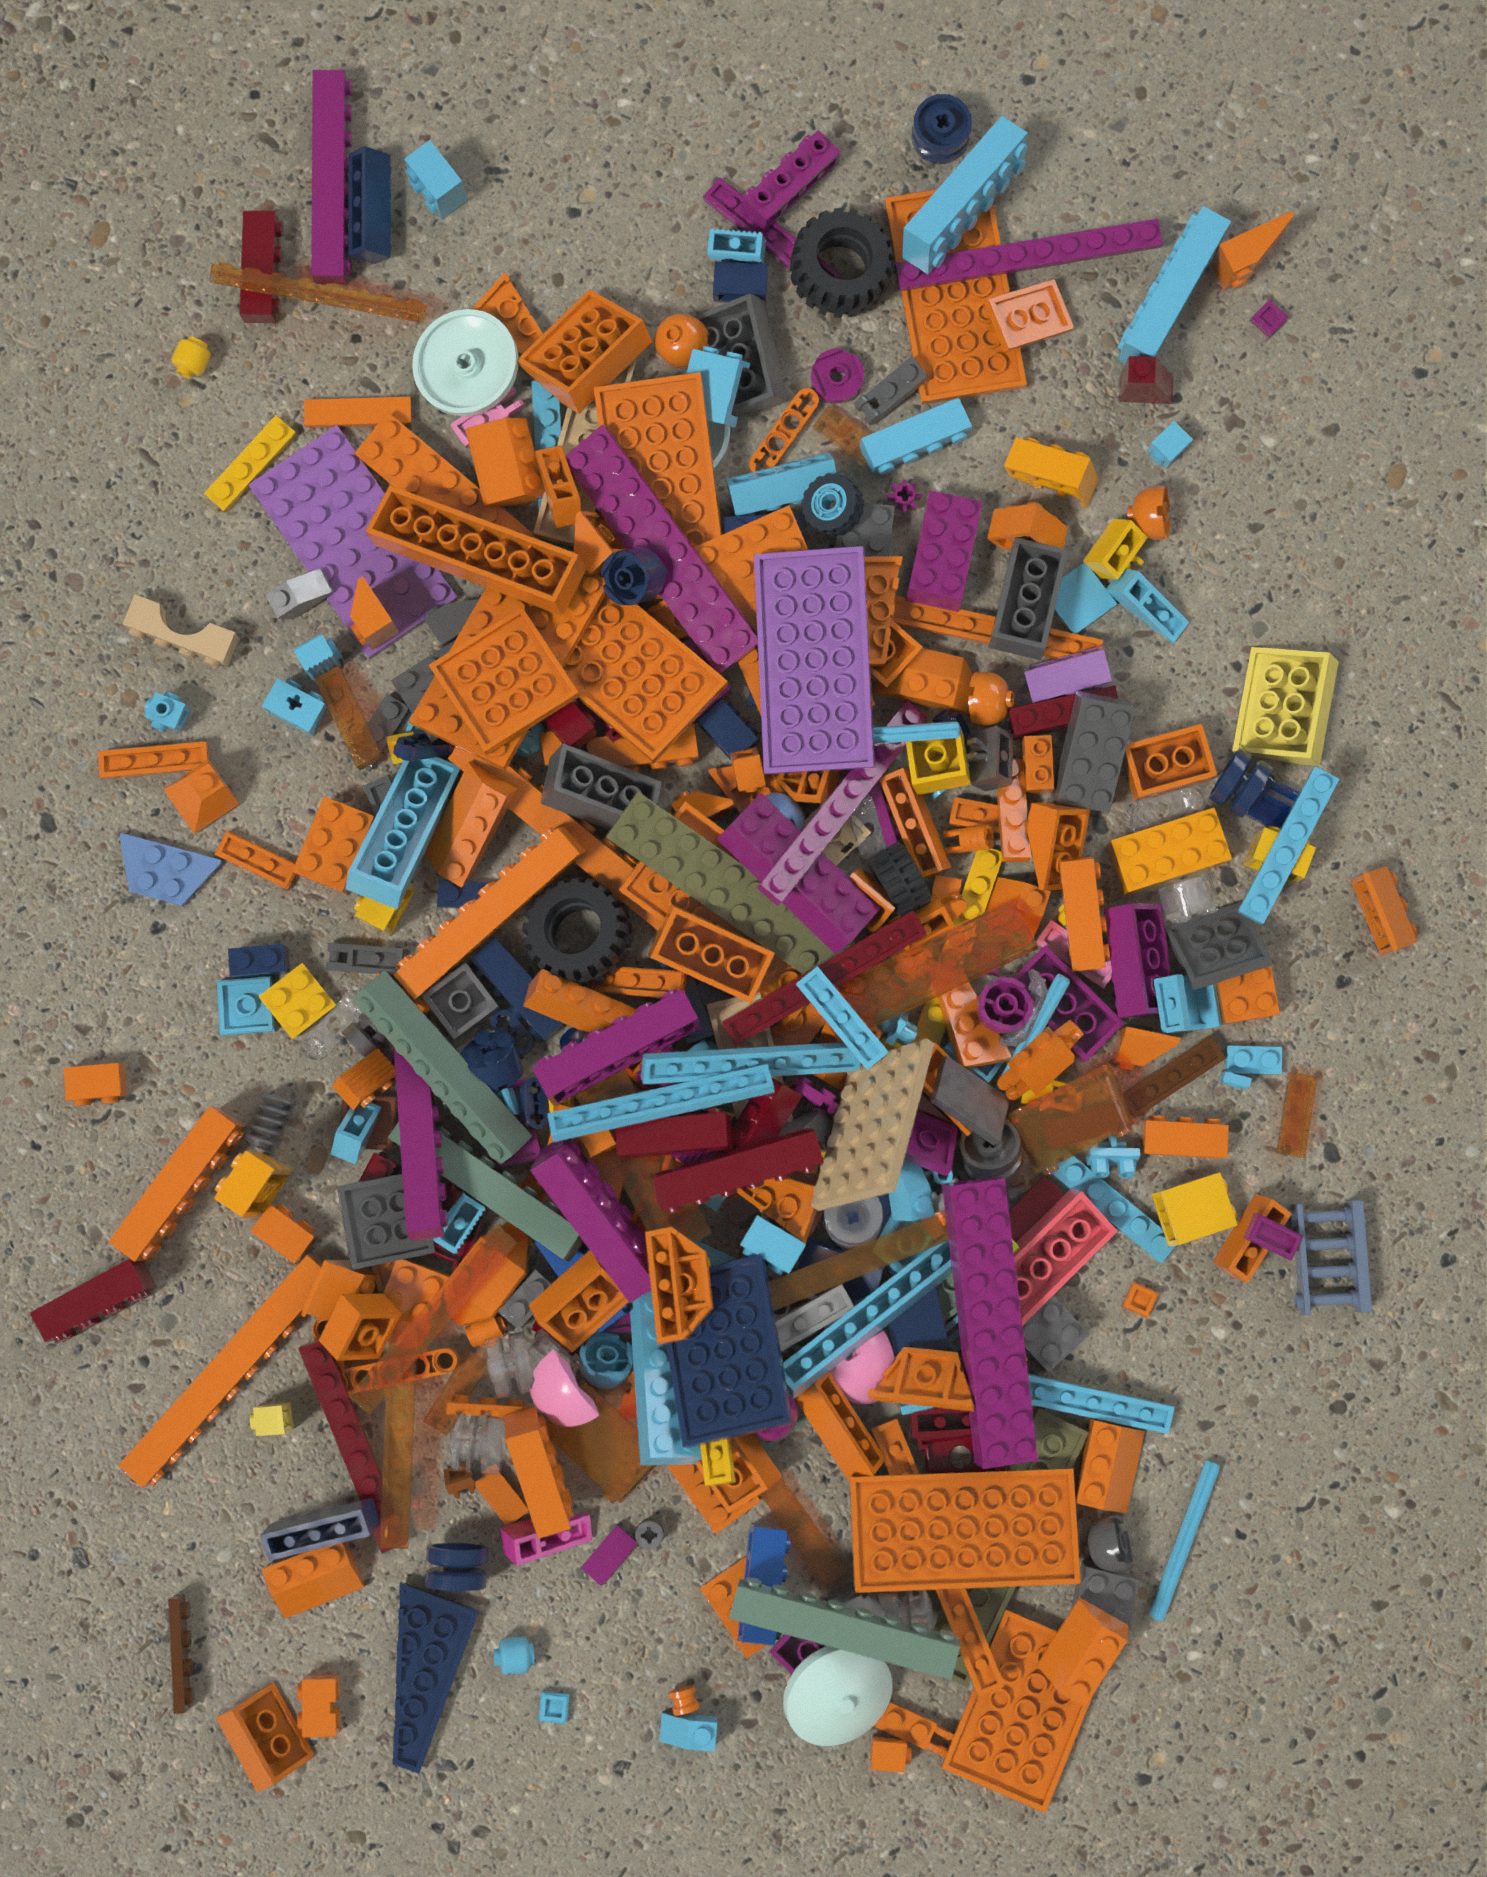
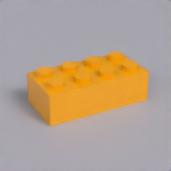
[1107,807,1232,896]
[214,1150,293,1217]

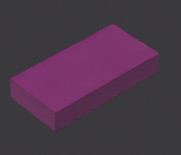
[1243,1212,1303,1261]
[581,1524,638,1586]

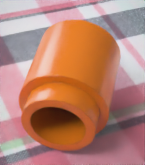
[465,1314,508,1347]

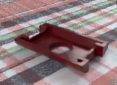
[421,1178,490,1270]
[917,1434,1005,1474]

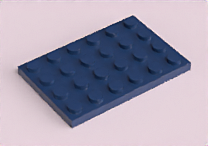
[666,1254,793,1448]

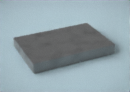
[930,1056,1010,1145]

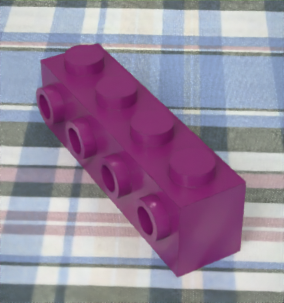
[742,130,841,231]

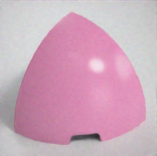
[829,1330,895,1404]
[530,1349,599,1427]

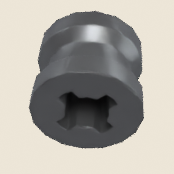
[635,1519,664,1549]

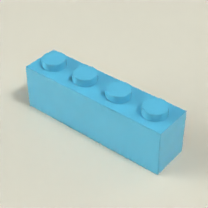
[859,398,972,475]
[726,452,836,517]

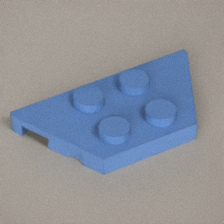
[120,833,223,907]

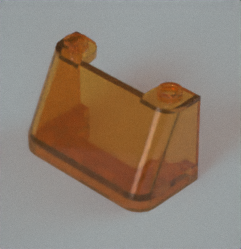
[1006,1062,1134,1176]
[547,1379,657,1504]

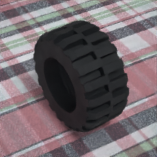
[789,208,895,318]
[522,877,633,986]

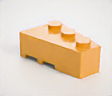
[1004,437,1099,508]

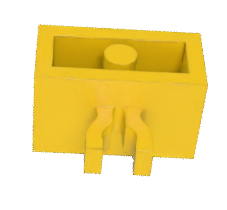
[1083,519,1148,580]

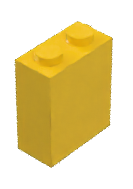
[1151,1173,1238,1247]

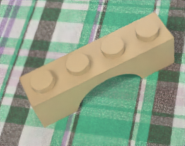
[123,595,240,668]

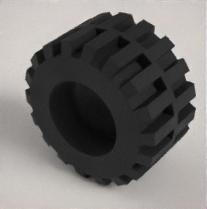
[869,842,931,916]

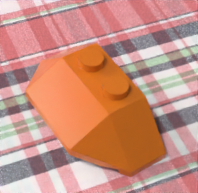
[872,648,975,717]
[777,770,841,803]
[441,1222,530,1326]
[645,1227,713,1344]

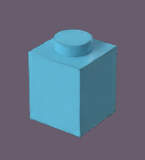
[1147,421,1193,469]

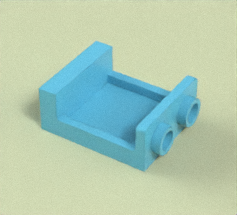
[686,346,750,428]
[1154,974,1222,1034]

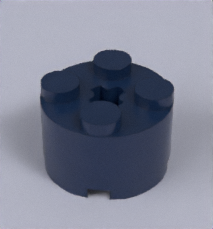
[601,546,667,605]
[460,1030,524,1093]

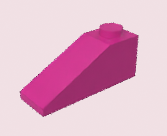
[500,1513,593,1566]

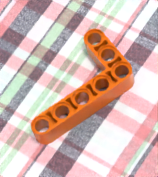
[312,1318,460,1394]

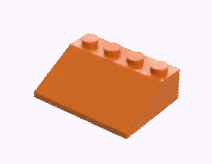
[517,289,653,414]

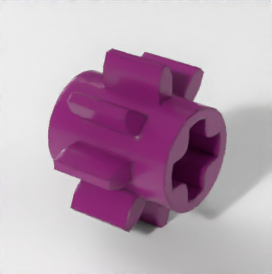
[887,479,921,515]

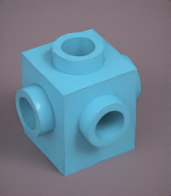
[144,691,191,733]

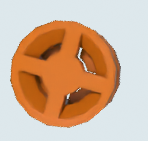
[668,1684,700,1716]

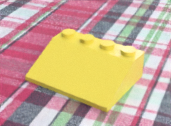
[1232,647,1339,766]

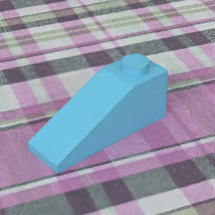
[1106,569,1189,643]
[889,1160,935,1221]

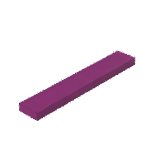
[703,177,842,280]

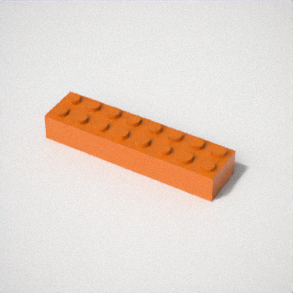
[365,485,587,616]
[393,826,587,999]

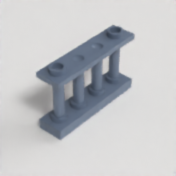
[1288,1200,1372,1316]

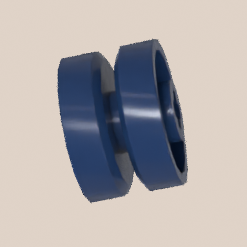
[912,94,972,164]
[1208,747,1273,818]
[425,1543,488,1591]

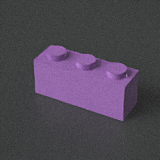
[1024,646,1112,703]

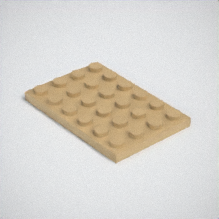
[811,1038,934,1211]

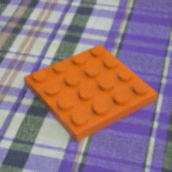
[429,607,580,755]

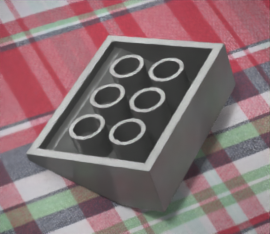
[693,293,788,416]

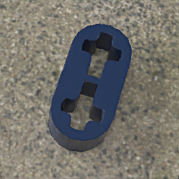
[491,1009,534,1055]
[519,1077,549,1131]

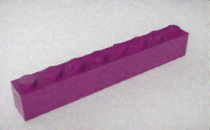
[311,70,353,285]
[394,1047,448,1241]

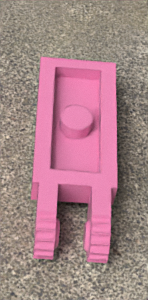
[450,386,526,449]

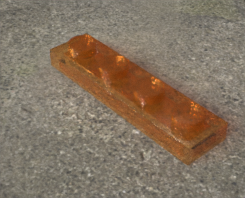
[315,666,384,770]

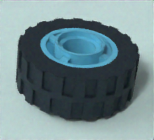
[801,473,865,537]

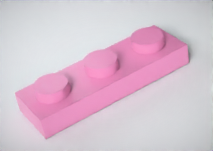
[1035,920,1112,989]

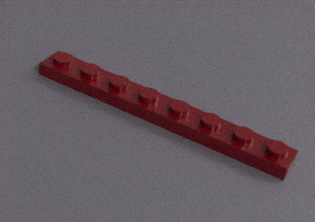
[721,910,927,1046]
[298,1339,409,1553]

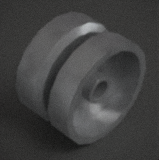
[959,1120,1023,1185]

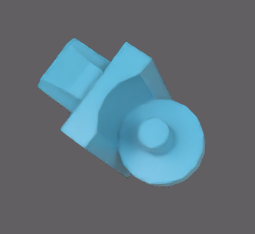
[875,1008,918,1045]
[1086,1133,1140,1178]

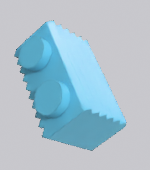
[707,228,766,264]
[293,633,343,681]
[433,1190,485,1254]

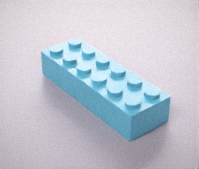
[902,116,1028,274]
[1117,206,1231,363]
[345,757,461,910]
[629,1291,702,1465]

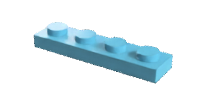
[796,966,889,1070]

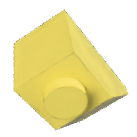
[250,1401,294,1436]

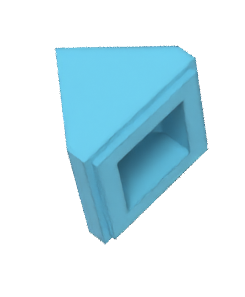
[494,1088,521,1116]

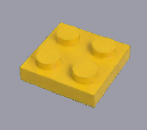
[258,963,336,1040]

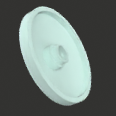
[413,309,519,416]
[783,1646,893,1746]

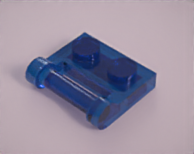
[1245,774,1300,829]

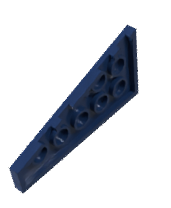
[393,1581,479,1774]

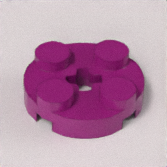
[811,348,864,404]
[788,1075,840,1116]

